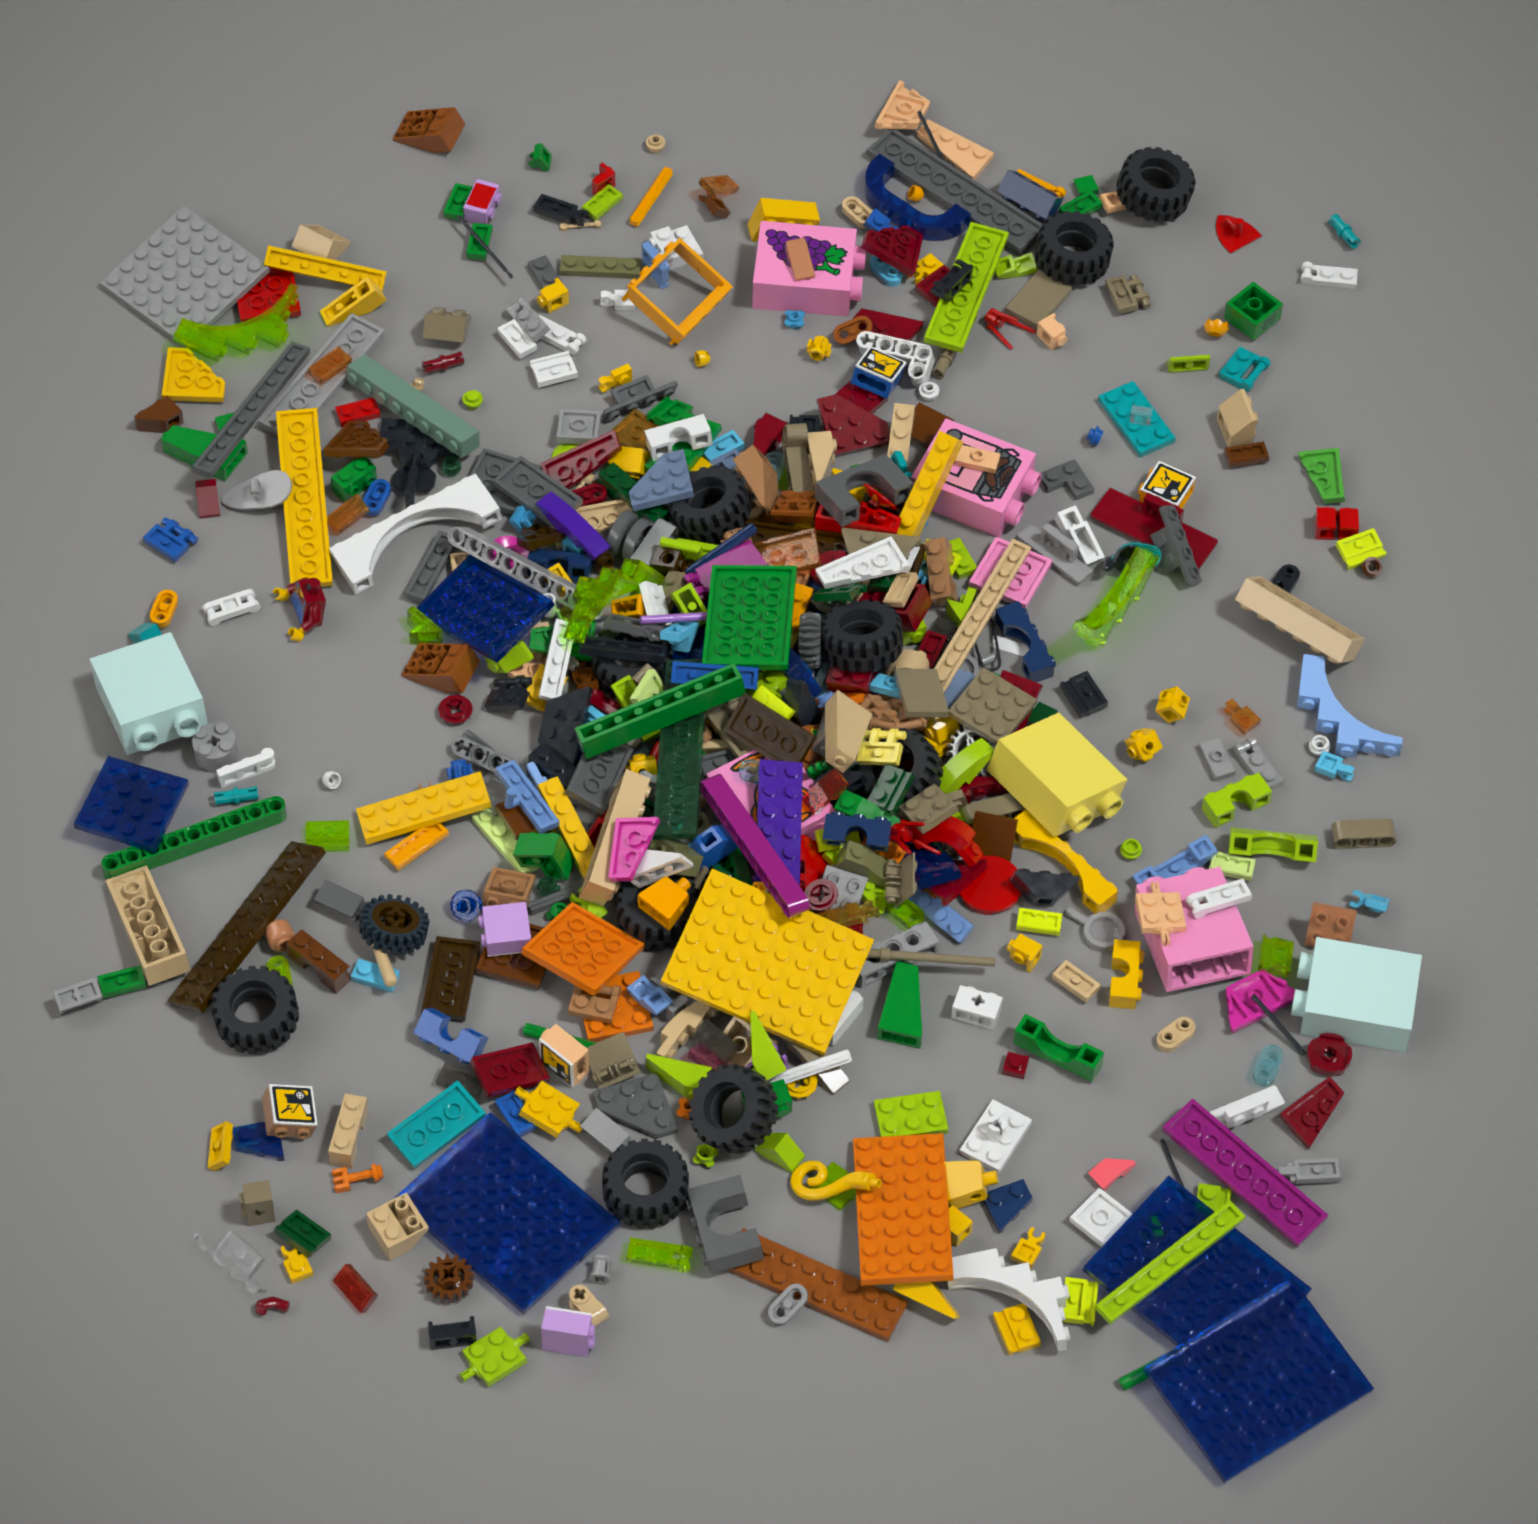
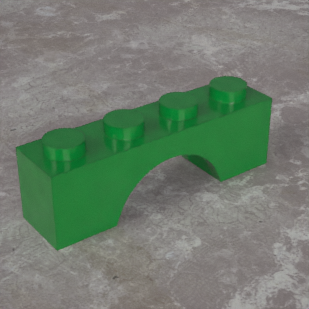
[1013,1014,1104,1082]

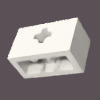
[951,985,1003,1030]

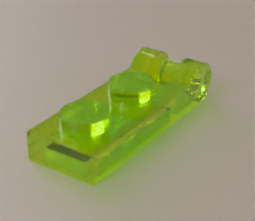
[626,1237,693,1273]

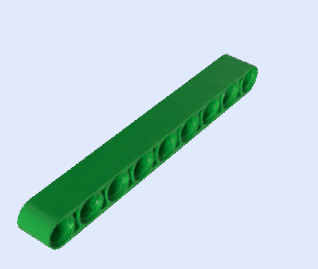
[101,796,287,880]

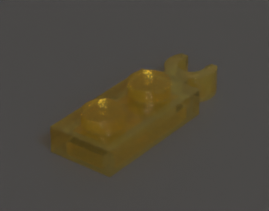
[818,900,879,927]

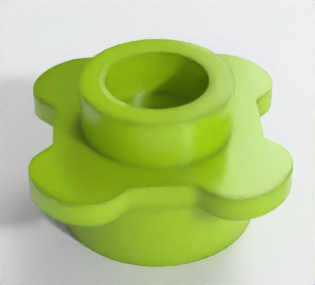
[693,1144,718,1168]

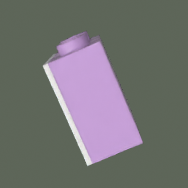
[478,902,531,957]
[541,1306,596,1357]

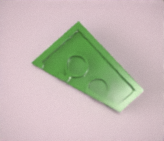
[1298,448,1345,504]

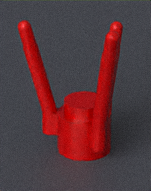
[985,308,1036,350]
[890,819,941,855]

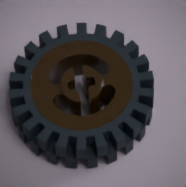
[359,894,430,955]

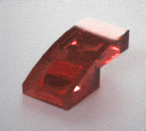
[802,769,849,815]

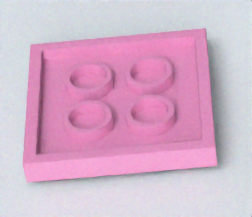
[969,537,1053,608]

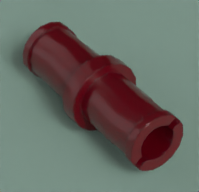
[422,351,464,374]

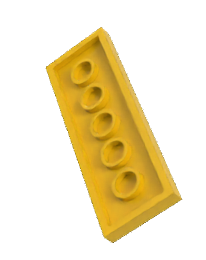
[356,771,492,845]

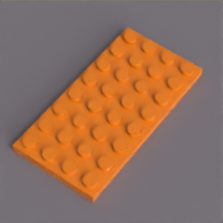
[853,1133,954,1286]

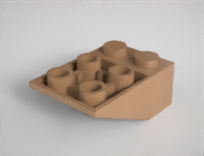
[733,445,778,516]

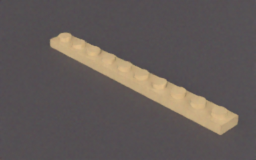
[934,539,1031,693]

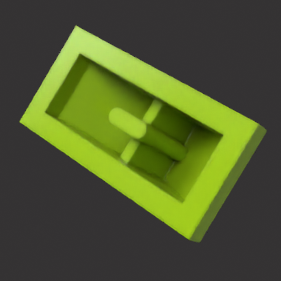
[755,1133,805,1173]

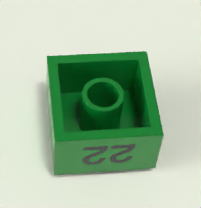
[1224,282,1283,341]

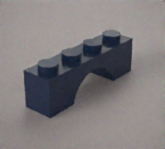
[995,601,1056,682]

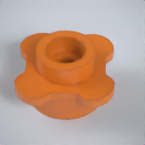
[676,1097,691,1120]

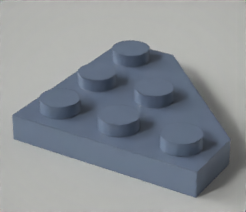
[629,449,694,512]

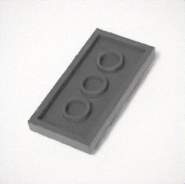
[493,455,583,529]
[564,744,633,815]

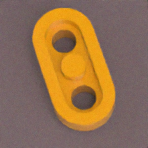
[150,590,178,628]

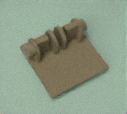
[885,852,917,907]
[587,1032,641,1089]

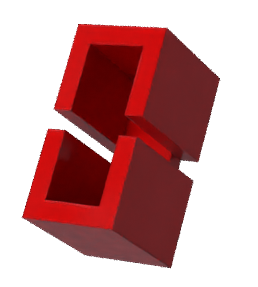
[1314,507,1359,540]

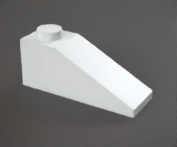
[630,850,693,888]

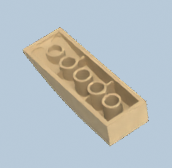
[105,865,191,986]

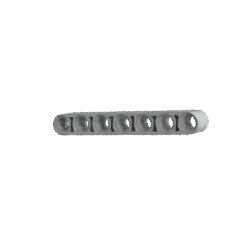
[587,518,679,634]

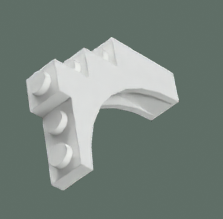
[947,1248,1070,1351]

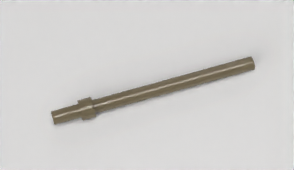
[867,947,995,967]

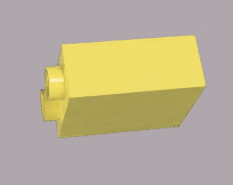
[986,713,1128,837]

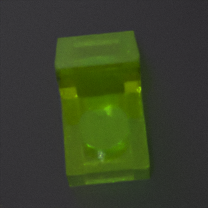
[407,606,443,645]

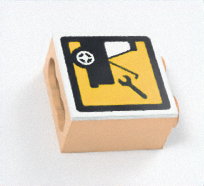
[539,1024,589,1088]

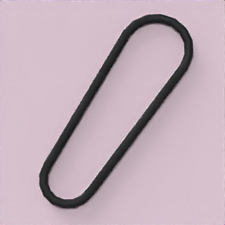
[974,617,1001,672]

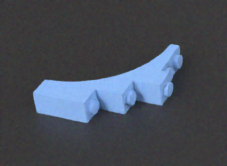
[1297,654,1403,758]

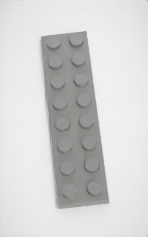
[258,313,385,436]

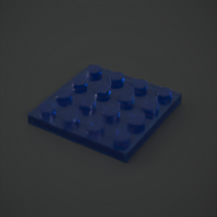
[74,756,189,853]

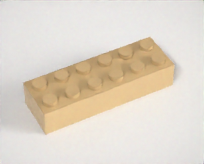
[1235,576,1365,664]
[578,769,651,907]

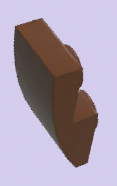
[568,660,599,690]

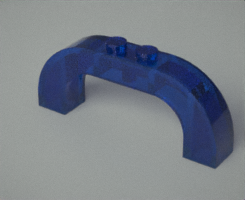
[865,153,971,241]

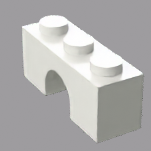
[644,414,713,462]

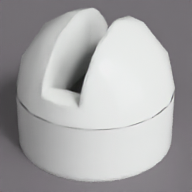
[322,771,341,789]

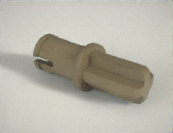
[932,348,956,379]

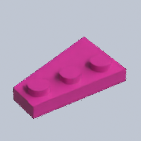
[608,817,660,882]

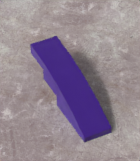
[535,491,611,561]

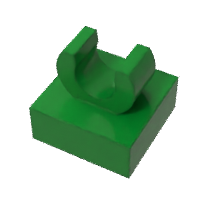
[528,143,552,172]

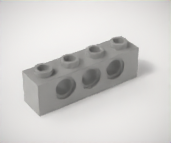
[857,922,939,988]

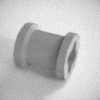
[589,1254,612,1285]

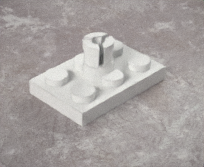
[959,1099,1032,1174]

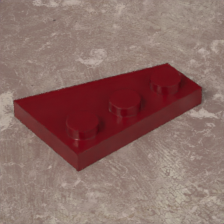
[1279,1076,1344,1150]

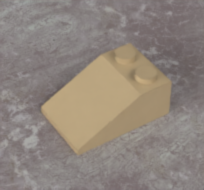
[806,431,837,492]

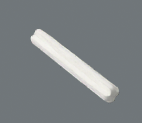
[770,1049,852,1084]

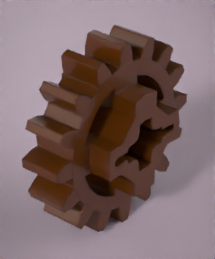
[424,1254,474,1303]

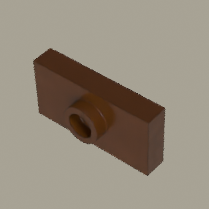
[1224,441,1269,468]

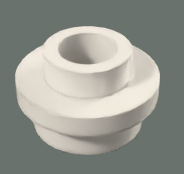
[919,382,939,401]
[1309,735,1330,756]

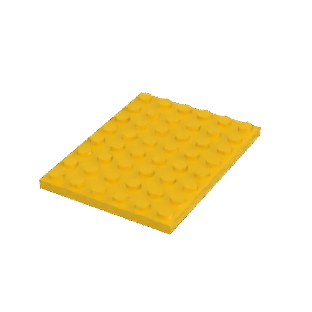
[660,869,874,1056]

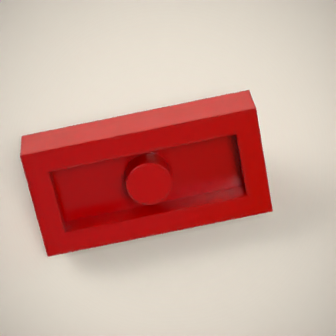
[335,398,380,427]

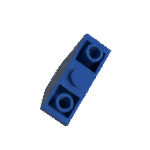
[690,825,739,878]

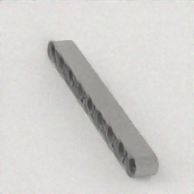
[447,526,612,620]

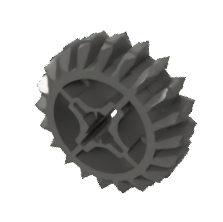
[799,612,822,669]

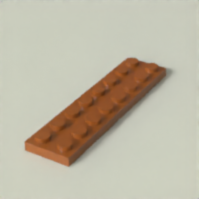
[727,1228,908,1342]

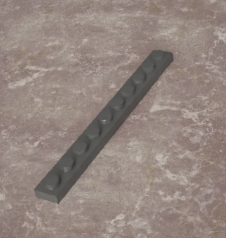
[192,341,310,479]

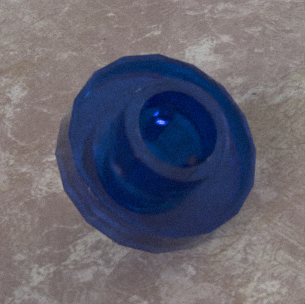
[450,889,482,922]

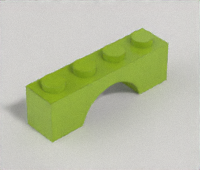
[1228,827,1318,862]

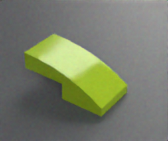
[995,252,1038,278]

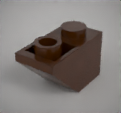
[134,396,184,433]

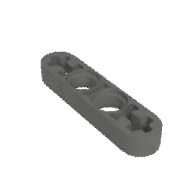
[451,736,526,775]

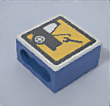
[850,346,907,399]

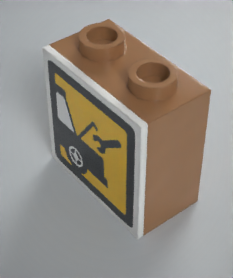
[262,1084,318,1139]

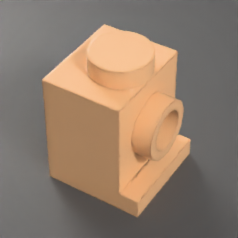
[1037,313,1068,350]

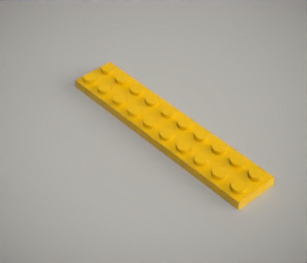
[276,408,333,587]

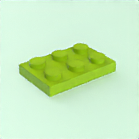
[874,1091,949,1137]

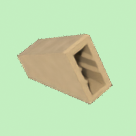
[825,690,872,773]

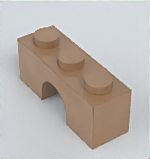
[925,537,958,607]

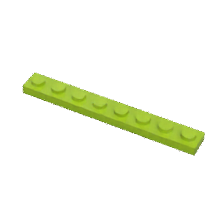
[1095,1201,1246,1325]

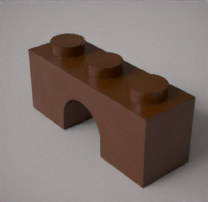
[286,929,351,994]

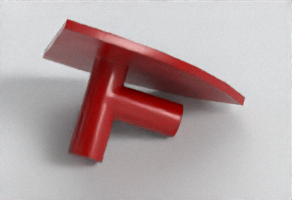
[1216,215,1262,254]

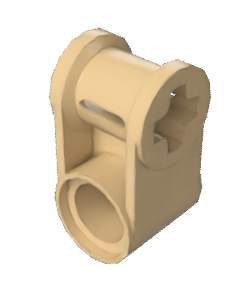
[569,1285,609,1327]

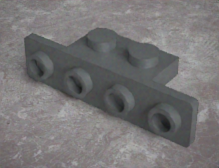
[601,375,678,421]
[1151,505,1202,585]

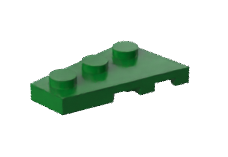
[528,620,596,662]

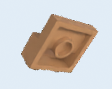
[482,867,536,907]

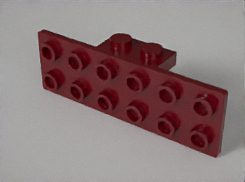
[1090,488,1218,570]

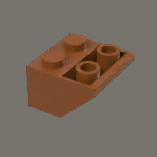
[771,490,820,524]

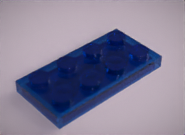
[901,841,962,889]

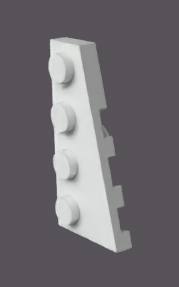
[815,537,910,589]

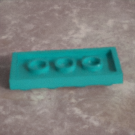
[1098,381,1176,458]
[386,1080,486,1169]

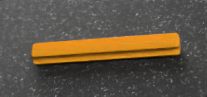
[629,167,673,227]

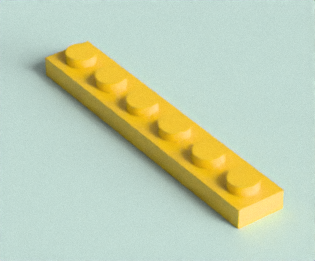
[264,245,387,291]
[537,776,594,879]

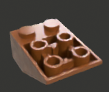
[393,107,465,153]
[401,643,480,693]

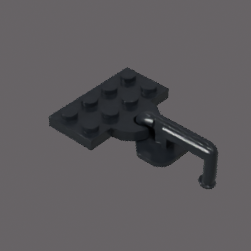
[380,418,460,509]

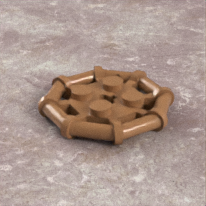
[860,694,931,731]

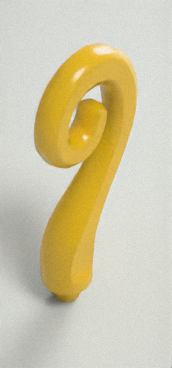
[790,1160,882,1201]

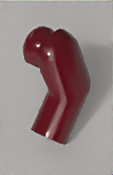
[255,1296,290,1316]

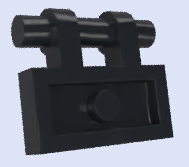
[484,675,533,712]

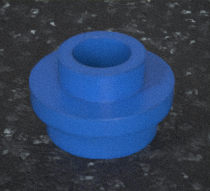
[1086,426,1103,446]

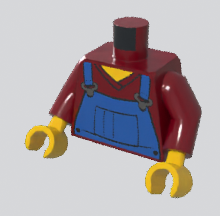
[273,577,326,642]

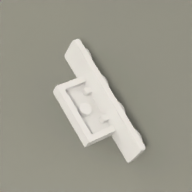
[1209,1085,1285,1129]

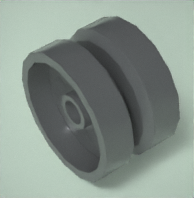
[607,510,654,561]

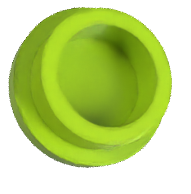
[462,390,483,410]
[1120,839,1142,860]

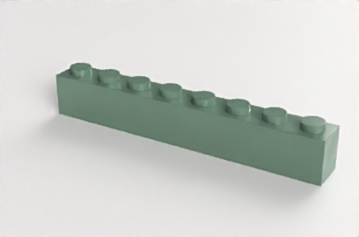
[347,354,480,458]

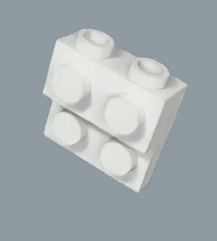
[648,225,703,270]

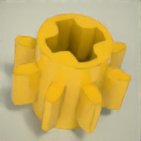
[806,336,832,361]

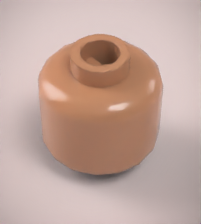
[264,919,295,952]

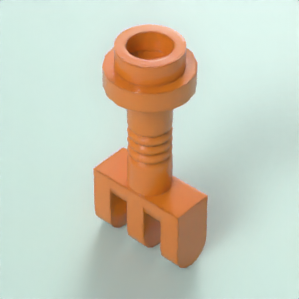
[332,1163,384,1193]

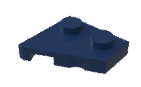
[983,1179,1033,1234]

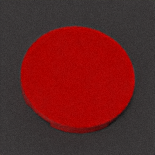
[959,856,1021,915]

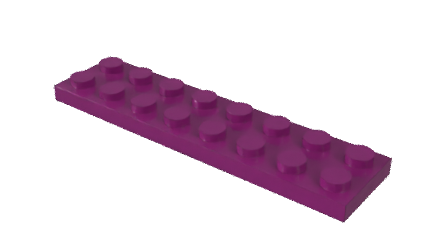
[1162,1098,1328,1248]

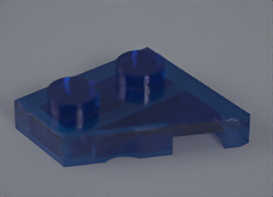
[233,1121,285,1161]

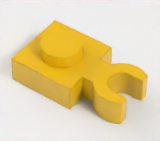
[908,253,944,284]
[598,363,632,393]
[1011,1227,1045,1269]
[281,1246,313,1284]

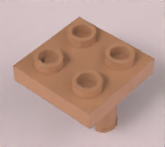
[1305,902,1357,947]

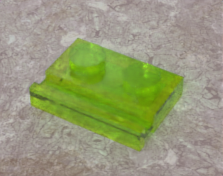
[305,820,350,852]
[1257,934,1294,978]

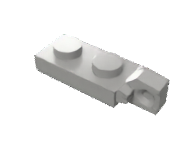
[1277,1158,1341,1184]

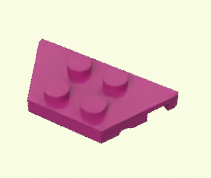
[1225,969,1301,1034]

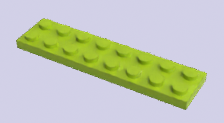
[924,222,1009,353]

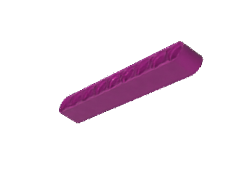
[699,774,810,918]

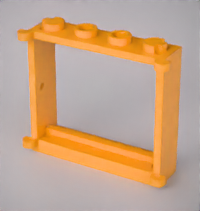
[621,238,733,346]

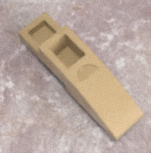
[656,1001,719,1059]

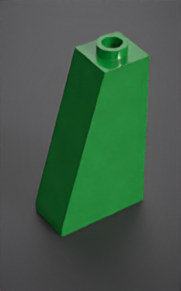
[161,425,248,481]
[877,961,922,1049]

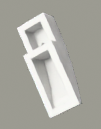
[1054,505,1105,565]

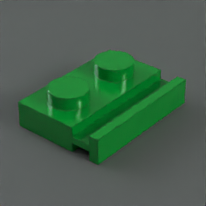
[646,396,693,426]

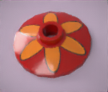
[863,483,897,511]

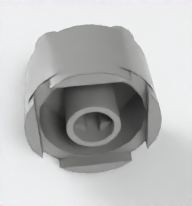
[192,722,237,773]

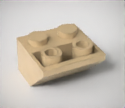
[1217,389,1258,447]
[366,1192,429,1261]

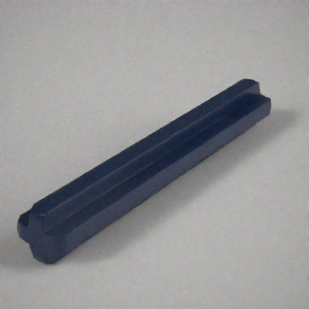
[685,523,757,574]

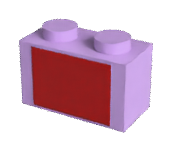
[463,179,502,224]

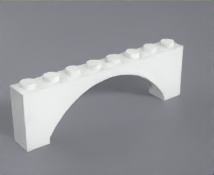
[329,473,502,595]

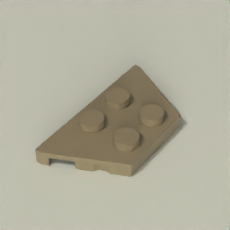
[841,528,921,559]

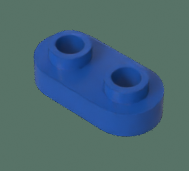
[362,479,391,516]

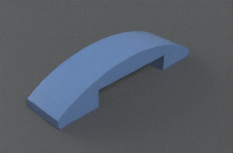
[1132,835,1218,884]

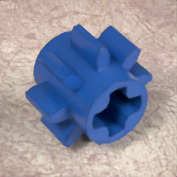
[446,759,473,779]

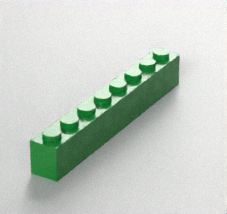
[575,663,746,759]

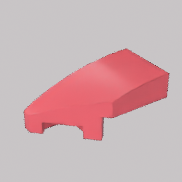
[1088,1158,1137,1191]

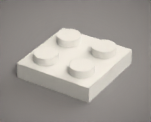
[1069,1188,1134,1249]

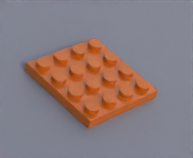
[521,902,645,996]

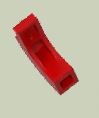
[910,816,983,868]

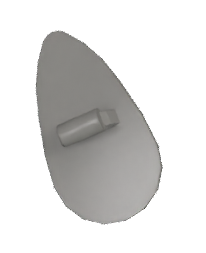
[222,470,292,510]

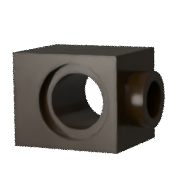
[651,547,686,577]

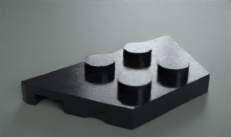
[538,687,593,767]

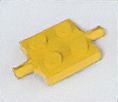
[514,1081,583,1138]

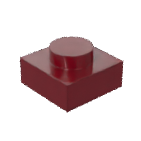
[1002,1051,1030,1080]

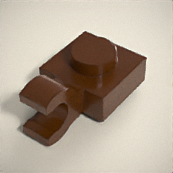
[698,187,731,218]

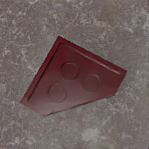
[861,225,924,277]
[816,394,890,457]

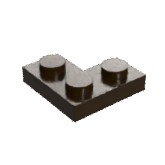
[517,524,563,551]

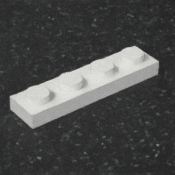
[538,619,577,700]

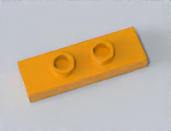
[384,823,449,871]

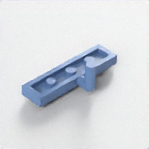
[495,760,560,833]
[906,879,975,943]

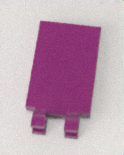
[684,540,768,603]

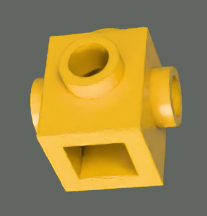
[1155,686,1190,723]
[1124,728,1163,762]
[625,754,658,776]

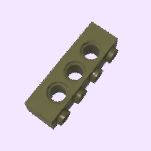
[647,825,703,877]

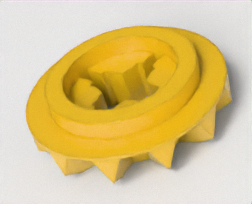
[786,1067,817,1100]

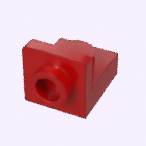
[592,162,616,195]

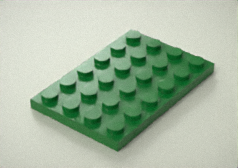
[702,565,797,670]

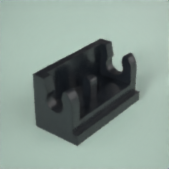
[931,259,973,303]
[428,1316,477,1350]

